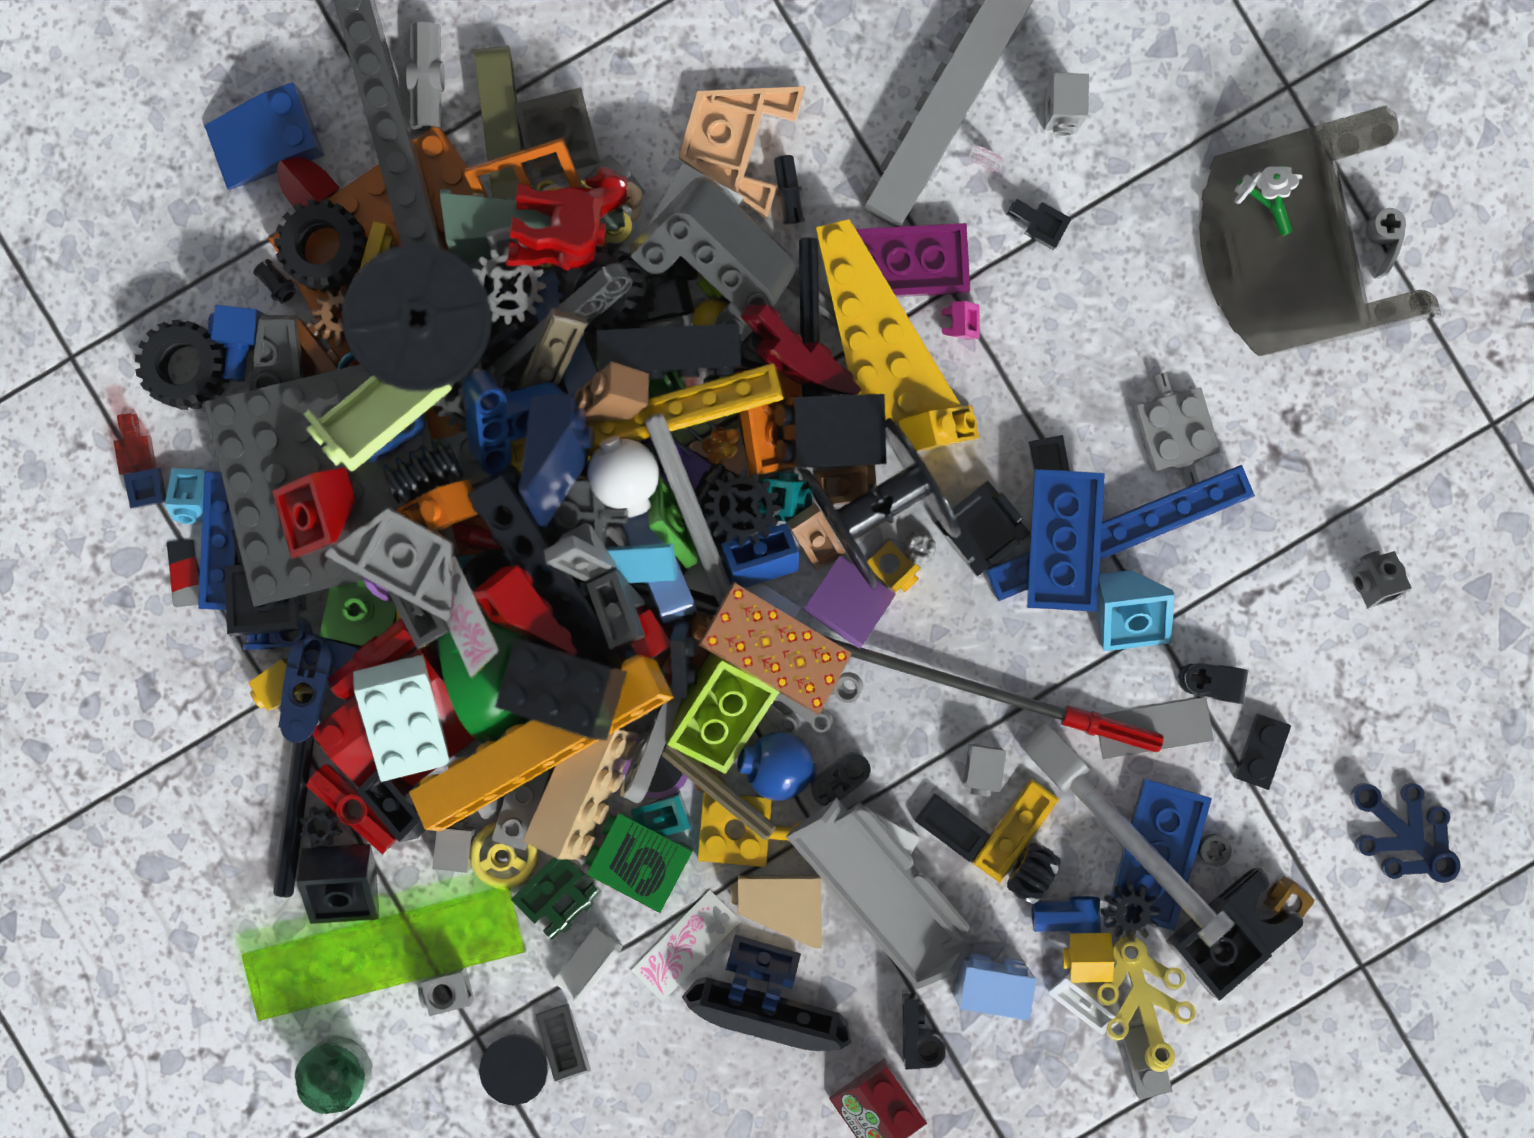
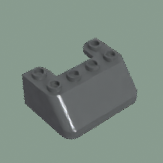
[630,177,795,342]

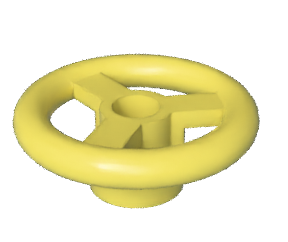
[470,821,538,889]

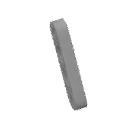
[620,674,682,803]

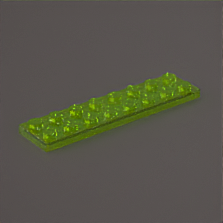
[241,885,526,1021]

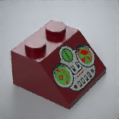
[829,1058,927,1138]

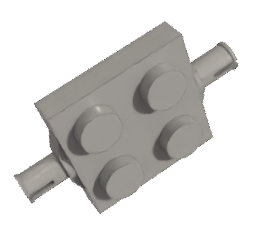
[1134,372,1221,487]

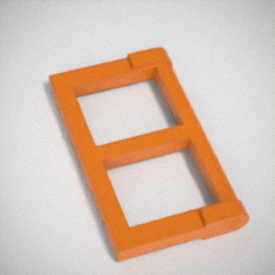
[464,137,584,198]

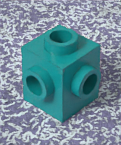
[759,471,813,522]

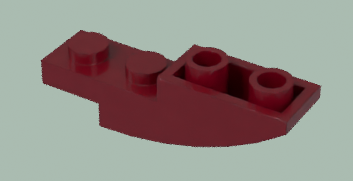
[740,304,862,395]

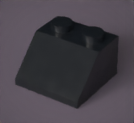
[297,844,379,924]

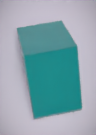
[630,791,692,836]

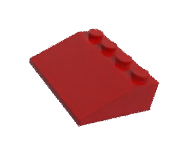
[312,646,475,787]

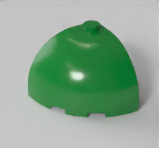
[438,617,530,743]

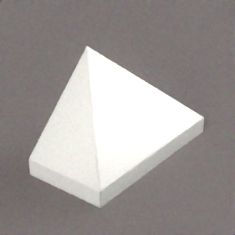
[1048,973,1120,1035]

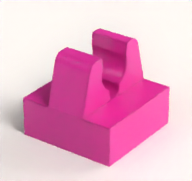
[941,301,980,340]

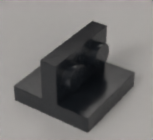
[225,564,307,637]

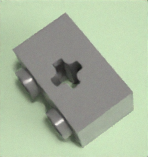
[1044,73,1089,136]

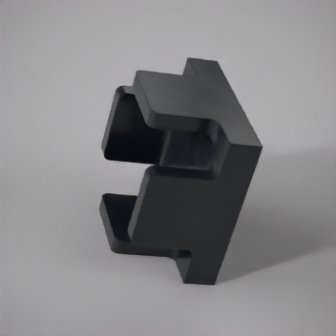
[934,480,1031,577]

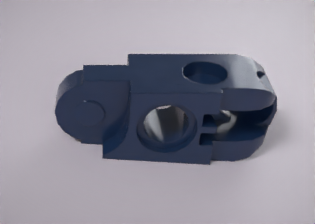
[278,638,333,743]

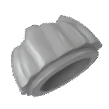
[904,531,936,564]

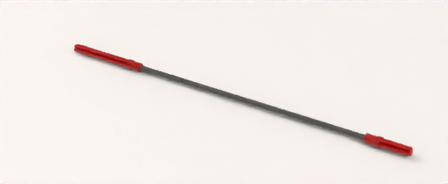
[453,523,1164,752]

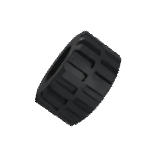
[274,199,368,292]
[558,246,655,334]
[135,320,230,410]

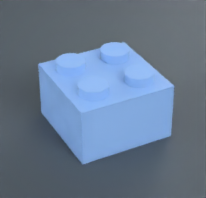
[954,952,1037,1021]

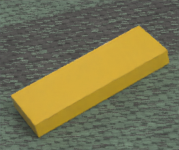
[971,778,1059,883]

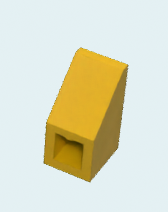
[898,405,980,452]

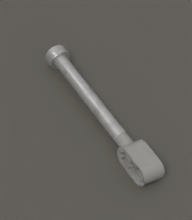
[1019,722,1235,947]

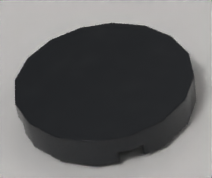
[479,1034,549,1106]

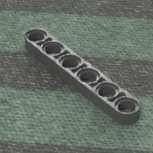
[486,263,632,391]

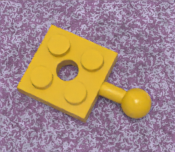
[698,791,803,867]

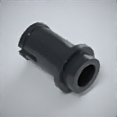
[253,259,296,304]

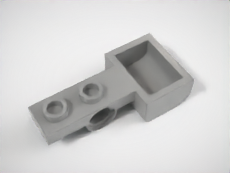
[492,719,556,851]

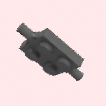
[509,478,628,547]

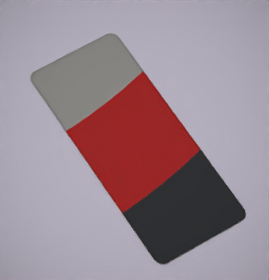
[167,539,199,607]

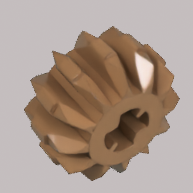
[311,286,348,346]

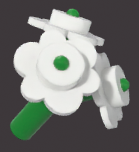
[1234,164,1302,236]

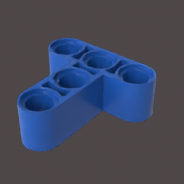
[463,371,564,475]

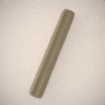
[661,745,776,840]

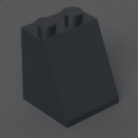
[775,394,887,468]

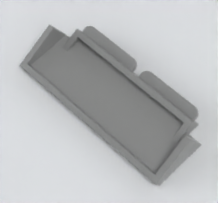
[786,798,970,990]

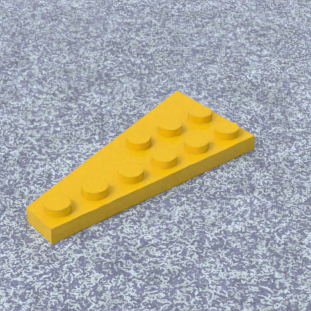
[815,219,961,422]

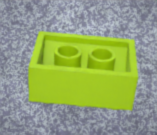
[666,652,779,774]

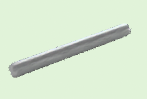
[645,413,731,605]

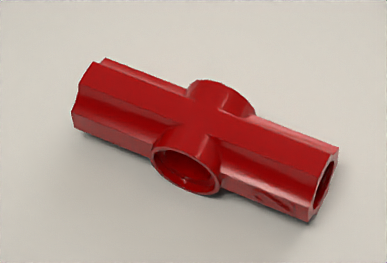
[328,618,415,701]
[305,763,397,855]

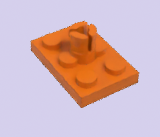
[735,364,803,475]

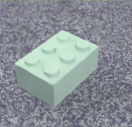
[353,655,450,782]

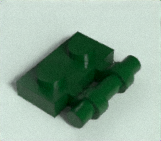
[511,857,602,940]

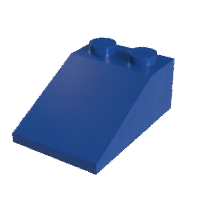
[204,82,325,190]

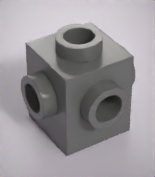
[1351,551,1412,609]

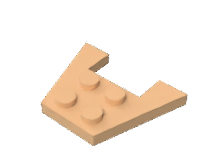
[678,86,805,220]

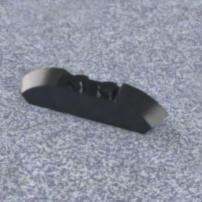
[682,977,852,1051]

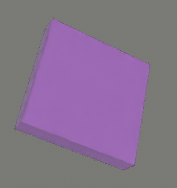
[803,556,896,649]

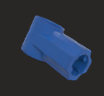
[1032,896,1101,934]

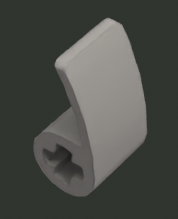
[1365,208,1406,279]

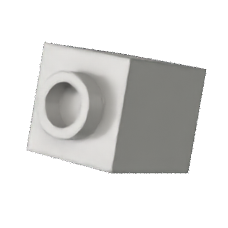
[963,744,1006,797]
[432,820,476,873]
[418,967,474,1017]

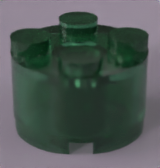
[295,1035,373,1114]

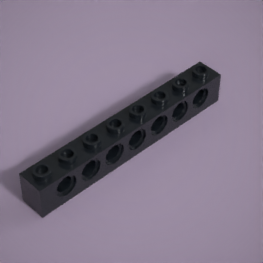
[468,464,656,719]

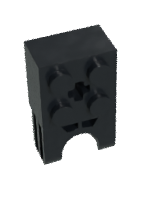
[1166,868,1304,1001]

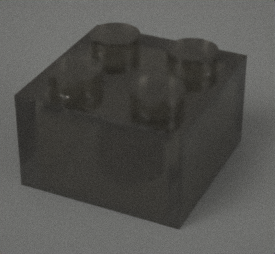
[514,87,601,179]

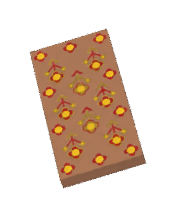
[698,583,852,714]

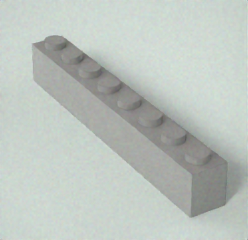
[863,0,1034,227]

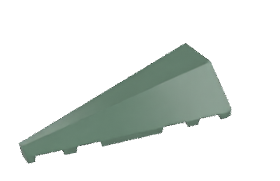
[440,189,625,266]

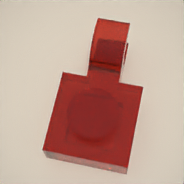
[113,413,156,475]

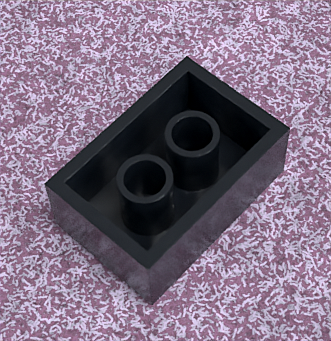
[495,638,628,740]

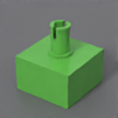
[319,580,396,646]

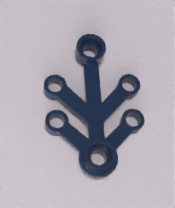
[1351,783,1461,883]

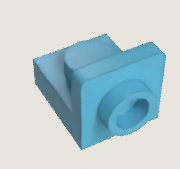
[165,468,207,524]

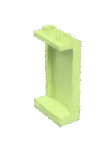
[303,376,452,471]

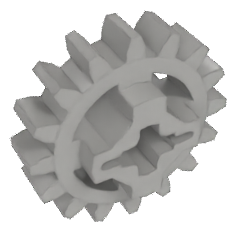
[472,247,546,325]

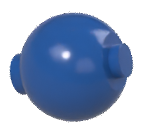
[737,732,817,801]

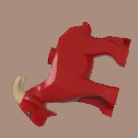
[507,167,643,270]

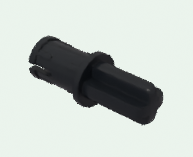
[774,155,805,225]

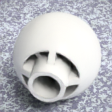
[588,436,659,517]

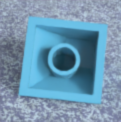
[1097,570,1174,651]

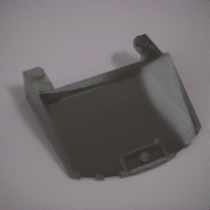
[1199,105,1441,357]

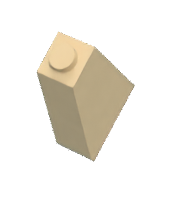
[731,874,822,948]

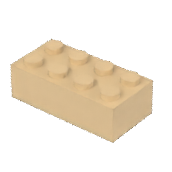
[523,727,638,860]

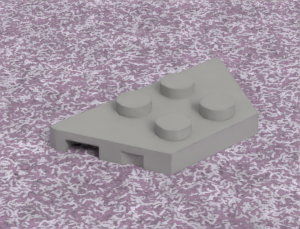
[325,508,453,621]

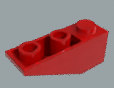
[472,566,578,654]

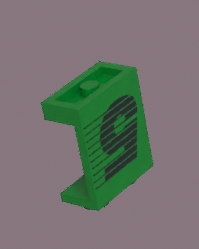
[585,810,694,913]

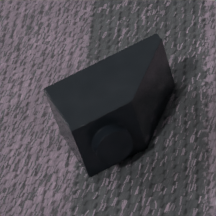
[356,770,426,843]

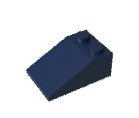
[520,394,595,526]

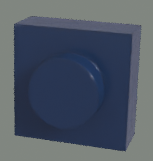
[123,468,166,509]

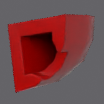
[277,157,340,206]

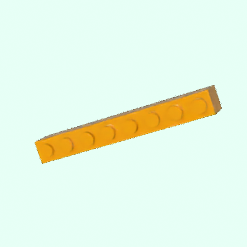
[409,655,674,831]

